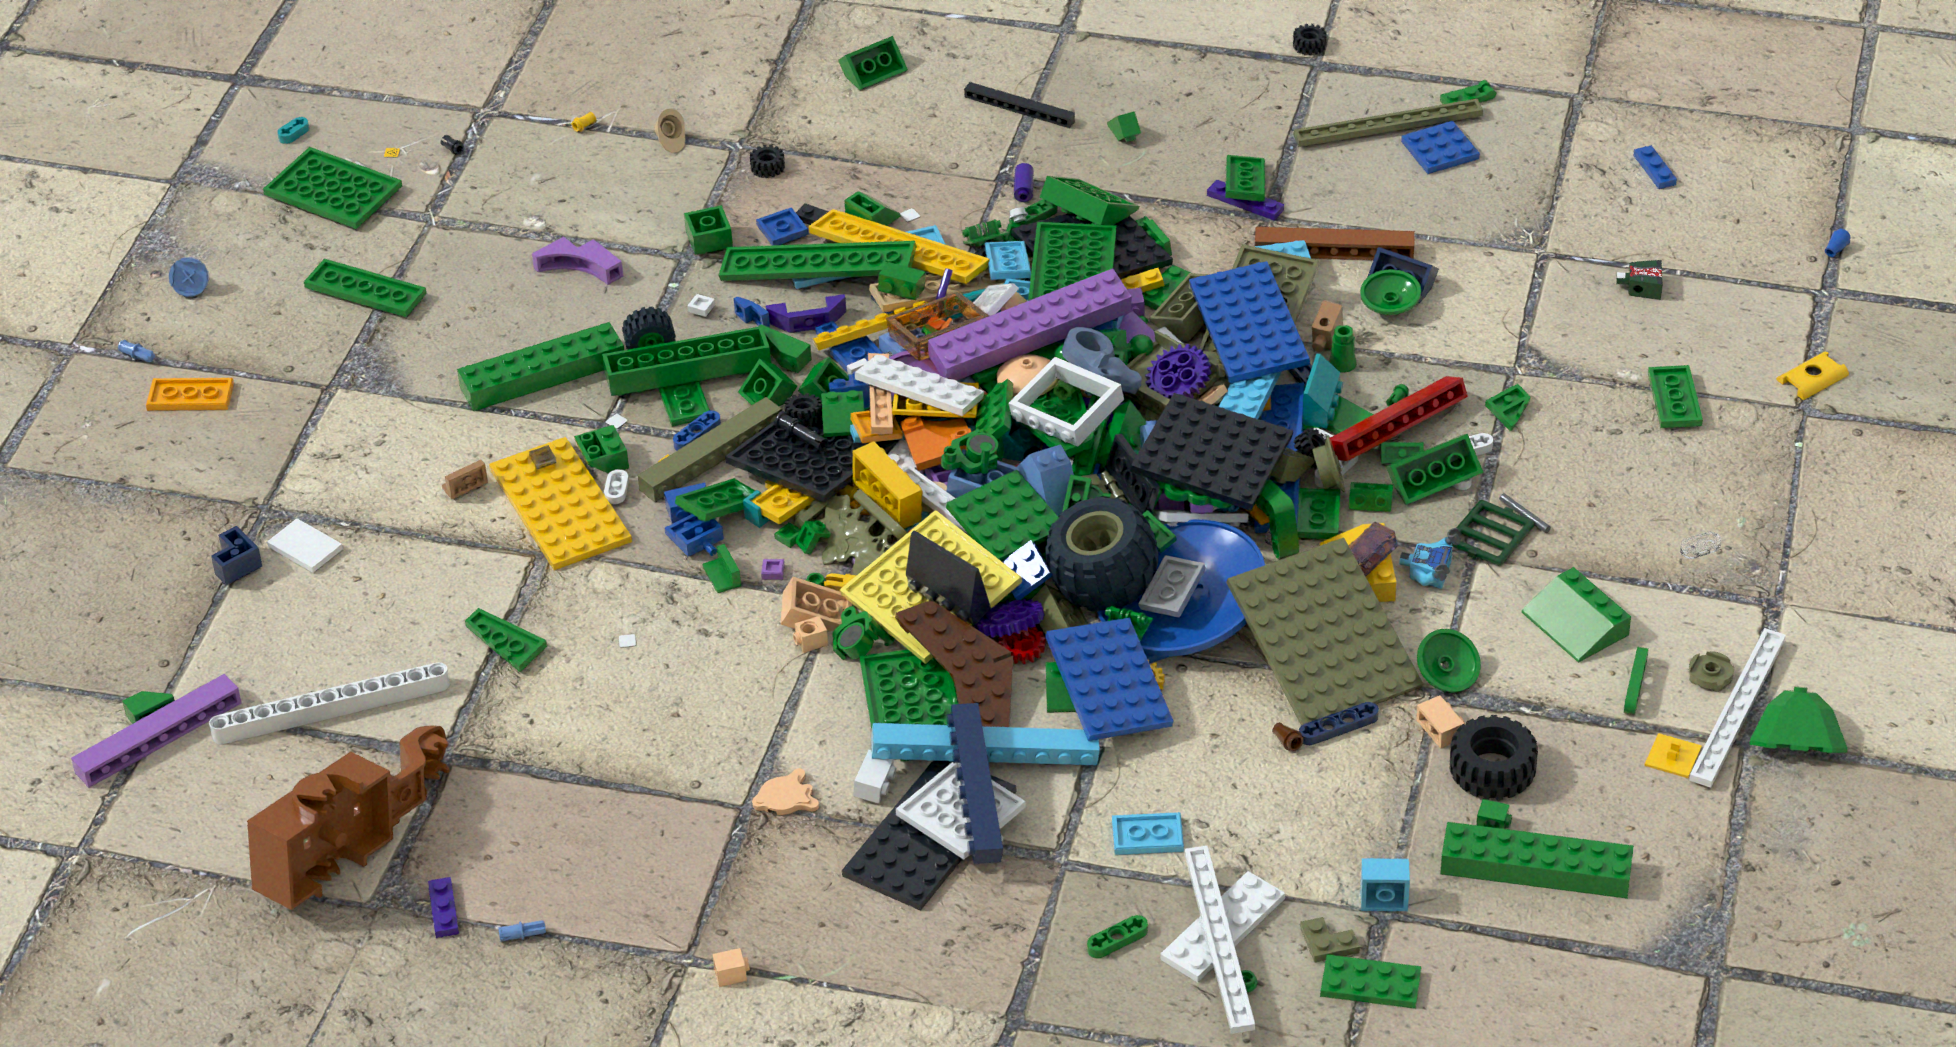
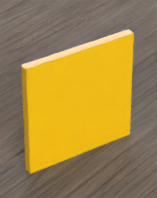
[1644,733,1702,778]

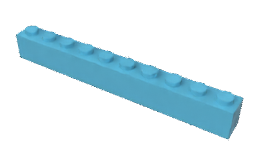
[871,723,1100,765]

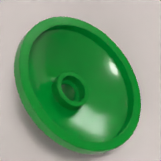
[1360,270,1421,315]
[1417,629,1481,693]

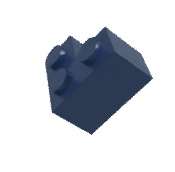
[211,526,263,585]

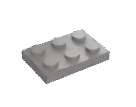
[1139,555,1206,618]

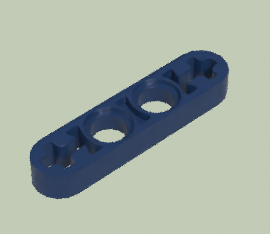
[1299,702,1379,746]

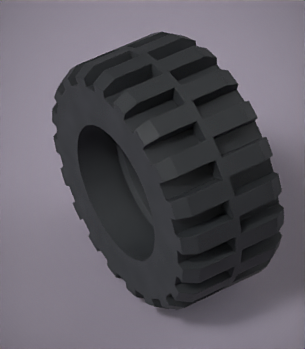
[1449,715,1538,800]

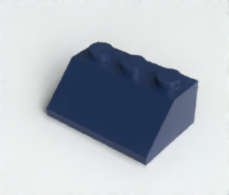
[1367,247,1439,304]

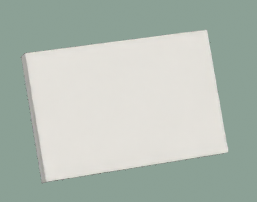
[267,519,343,573]

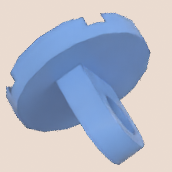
[169,257,209,297]

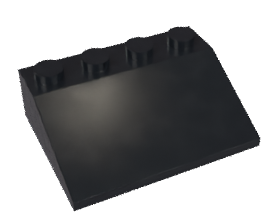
[906,530,991,626]

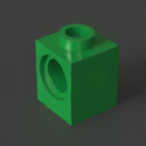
[1476,799,1512,829]

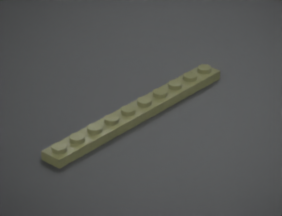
[1293,99,1483,147]

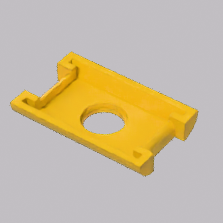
[1776,352,1849,400]

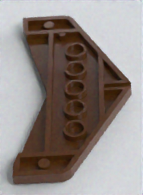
[895,601,1013,727]

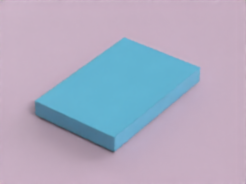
[1112,812,1184,855]

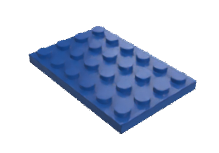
[1045,618,1174,741]

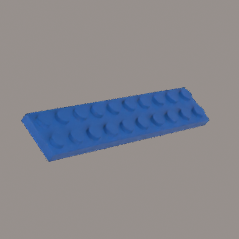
[1254,383,1305,533]

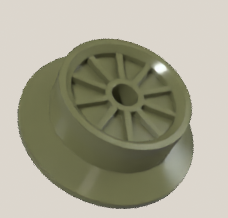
[1313,435,1346,493]

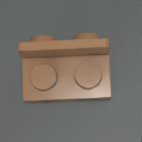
[442,460,488,499]

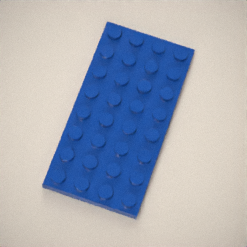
[1189,261,1310,383]

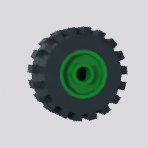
[622,306,676,350]

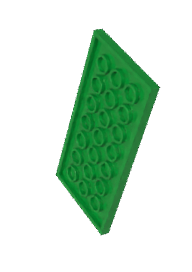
[1028,222,1116,301]

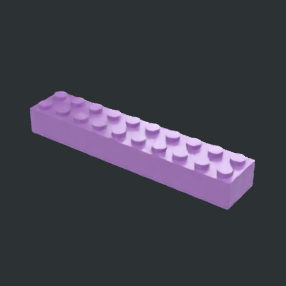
[928,268,1132,381]

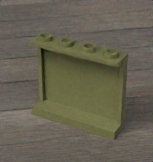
[1123,330,1220,416]

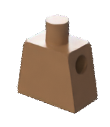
[1312,300,1343,352]

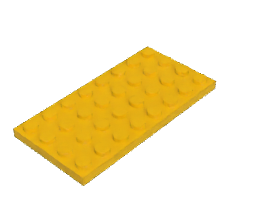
[489,437,632,570]

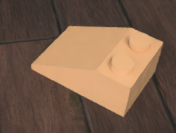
[781,577,852,631]

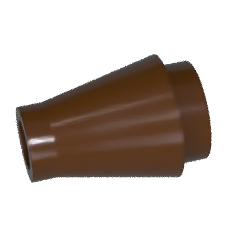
[1272,722,1303,751]

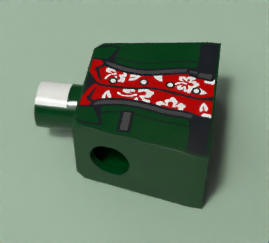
[1616,260,1663,300]

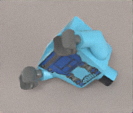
[1399,528,1461,589]

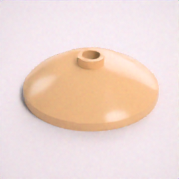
[997,355,1059,396]

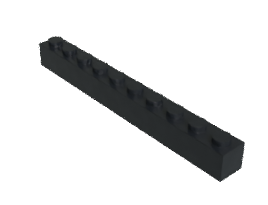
[964,82,1075,128]

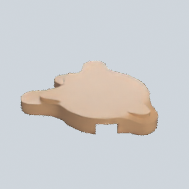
[752,768,819,815]

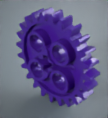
[1145,344,1212,399]
[974,599,1044,637]

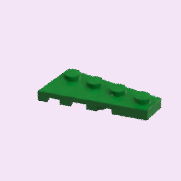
[465,608,547,672]

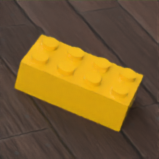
[853,441,923,529]

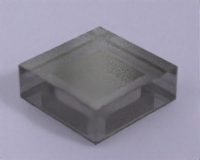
[529,445,556,469]

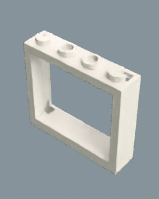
[1009,357,1124,446]

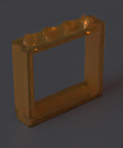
[886,292,989,361]

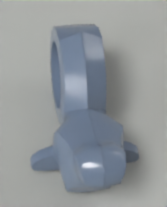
[1062,327,1141,396]

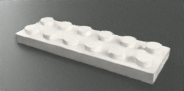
[855,355,984,416]
[1160,871,1285,983]

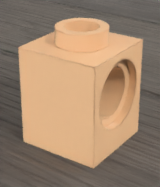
[793,616,828,653]

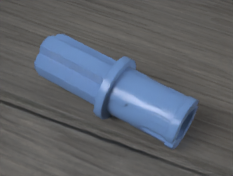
[118,340,155,362]
[498,920,546,942]

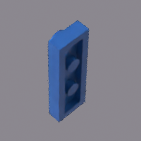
[1633,145,1677,189]

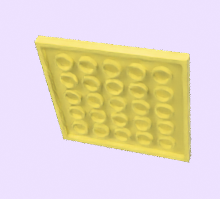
[840,510,1022,664]

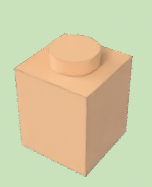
[712,948,750,987]

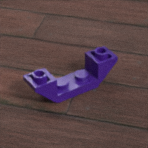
[765,294,847,333]

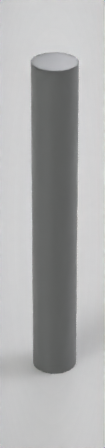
[1499,493,1551,533]

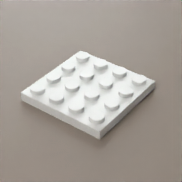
[896,762,1026,859]

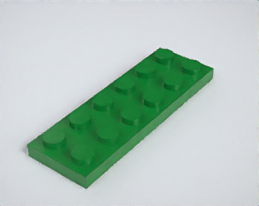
[304,258,427,317]

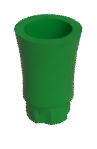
[1329,325,1357,373]

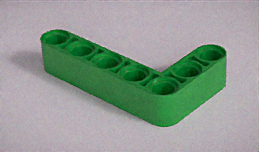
[1256,479,1300,559]

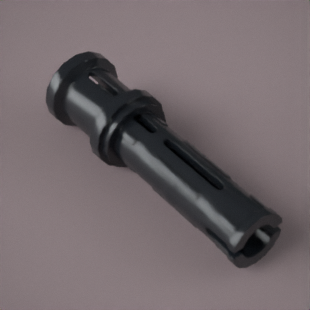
[774,411,829,451]

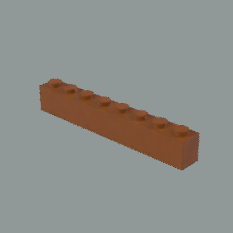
[1255,227,1415,260]

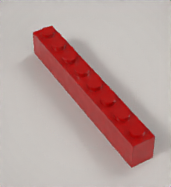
[1330,376,1468,461]

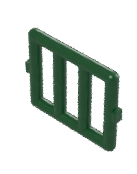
[1452,500,1535,566]

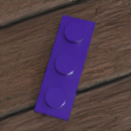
[428,877,459,938]

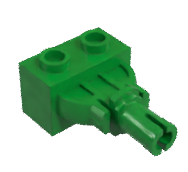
[1062,475,1131,512]

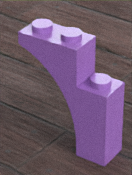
[532,237,624,285]

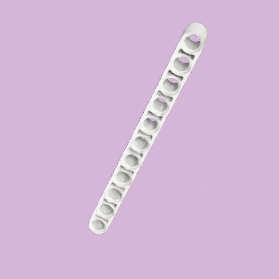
[209,662,450,745]

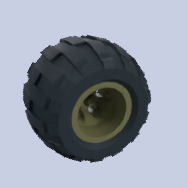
[1046,496,1158,612]

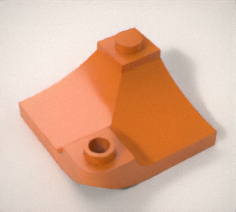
[900,416,971,471]

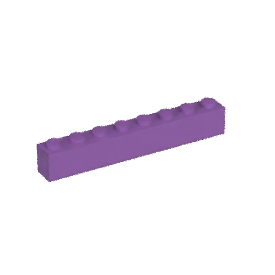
[71,674,242,788]

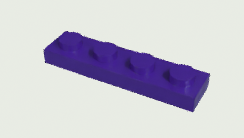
[1207,180,1284,221]

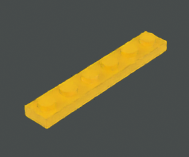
[813,301,934,351]

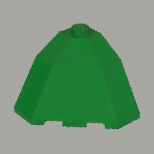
[1749,686,1848,753]

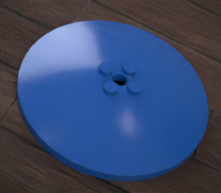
[1097,519,1265,657]

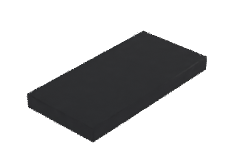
[1105,434,1160,514]

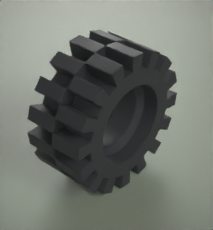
[1293,24,1327,56]
[749,145,785,178]
[785,393,823,426]
[1293,427,1326,468]

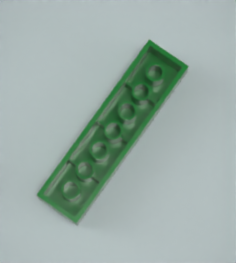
[457,322,624,411]
[602,326,771,396]
[1440,822,1634,899]

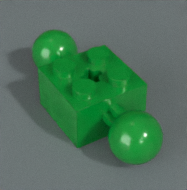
[1054,328,1154,365]

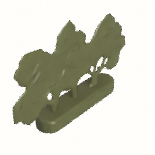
[815,489,907,575]

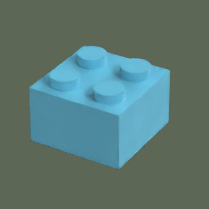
[1360,858,1410,911]

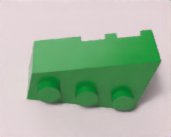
[1097,401,1146,472]

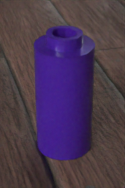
[1014,163,1034,202]

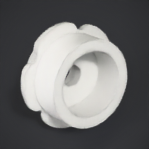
[1009,207,1028,223]

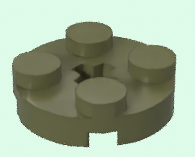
[1689,651,1734,692]

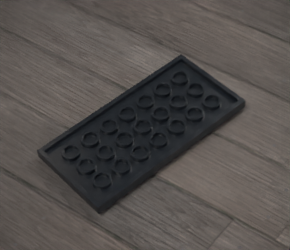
[842,760,1017,911]

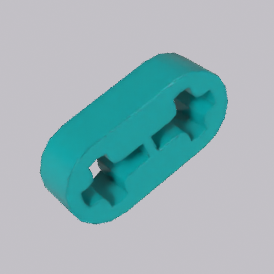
[277,117,309,144]

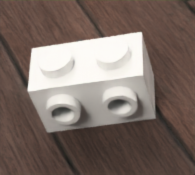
[853,750,897,803]

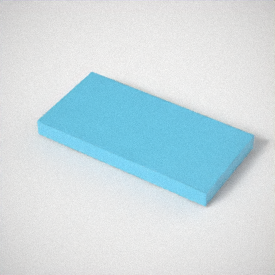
[985,241,1031,280]

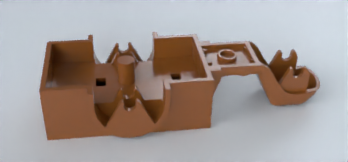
[247,725,449,910]

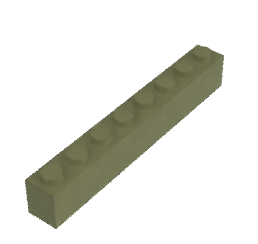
[637,397,782,502]

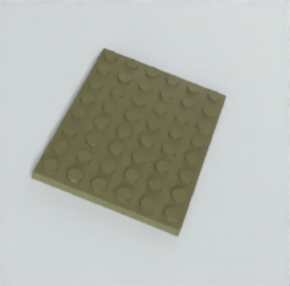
[1226,538,1423,725]

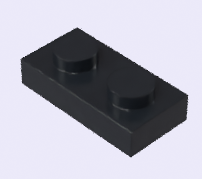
[796,203,829,225]

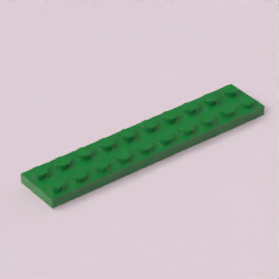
[718,241,917,281]

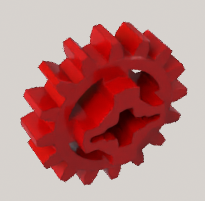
[998,627,1046,665]

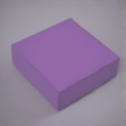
[761,559,785,580]

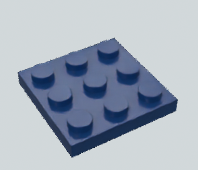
[1401,121,1480,174]

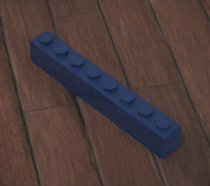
[947,703,1003,864]

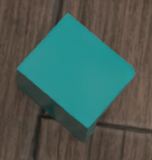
[743,490,770,528]

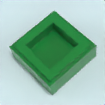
[774,522,801,548]

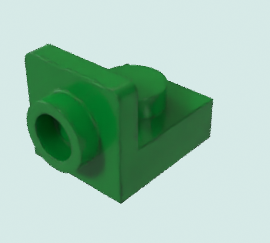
[795,520,831,554]

